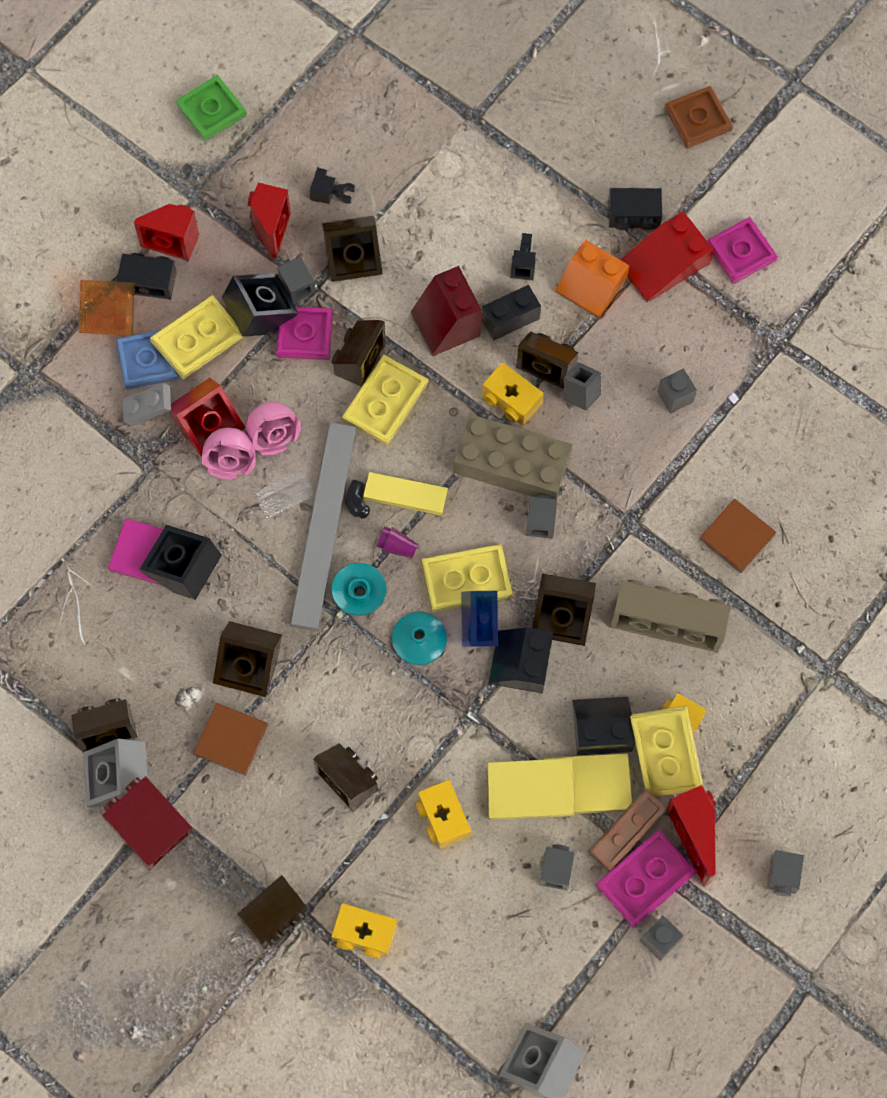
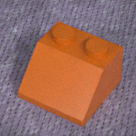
[555,239,629,318]

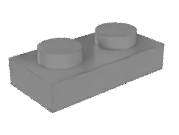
[123,383,171,426]

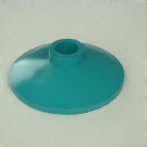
[332,563,387,616]
[392,612,447,665]

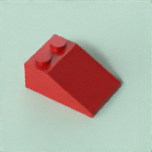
[620,211,714,303]
[666,785,716,887]

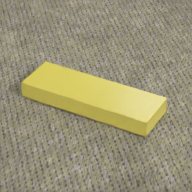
[363,472,448,516]

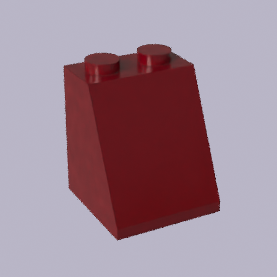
[411,266,482,356]
[102,776,192,871]

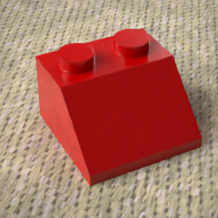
[248,182,291,259]
[134,203,199,261]
[169,378,246,457]

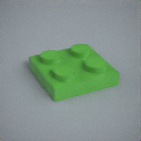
[176,75,247,142]

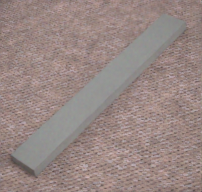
[291,423,357,631]

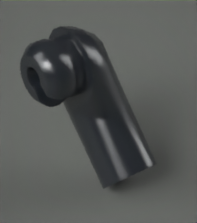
[345,480,370,519]

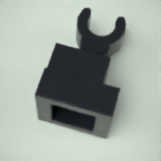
[310,167,355,205]
[510,233,536,280]

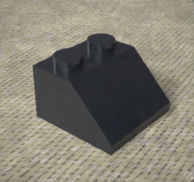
[222,273,298,337]
[139,525,222,600]
[488,627,553,694]
[572,697,635,755]

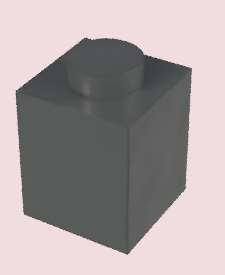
[277,256,316,303]
[564,362,601,411]
[657,368,697,414]
[526,495,558,539]
[539,844,575,891]
[767,850,804,897]
[640,915,684,961]

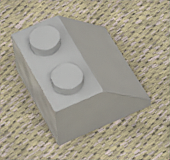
[84,739,147,807]
[499,1023,586,1098]

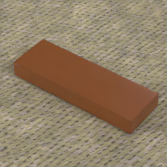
[589,789,668,871]

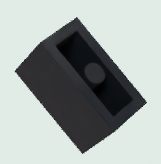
[608,188,663,230]
[116,253,177,300]
[481,285,541,341]

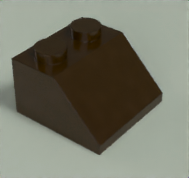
[322,216,383,282]
[331,320,386,387]
[516,331,579,389]
[532,573,596,646]
[213,621,282,697]
[71,698,138,753]
[313,743,378,812]
[237,875,308,949]

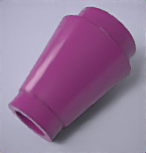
[376,526,418,559]

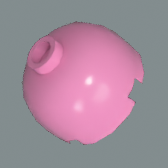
[246,402,301,455]
[201,428,256,480]

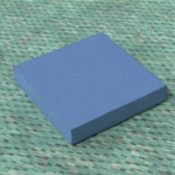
[116,330,178,390]

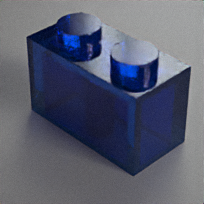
[461,591,498,647]

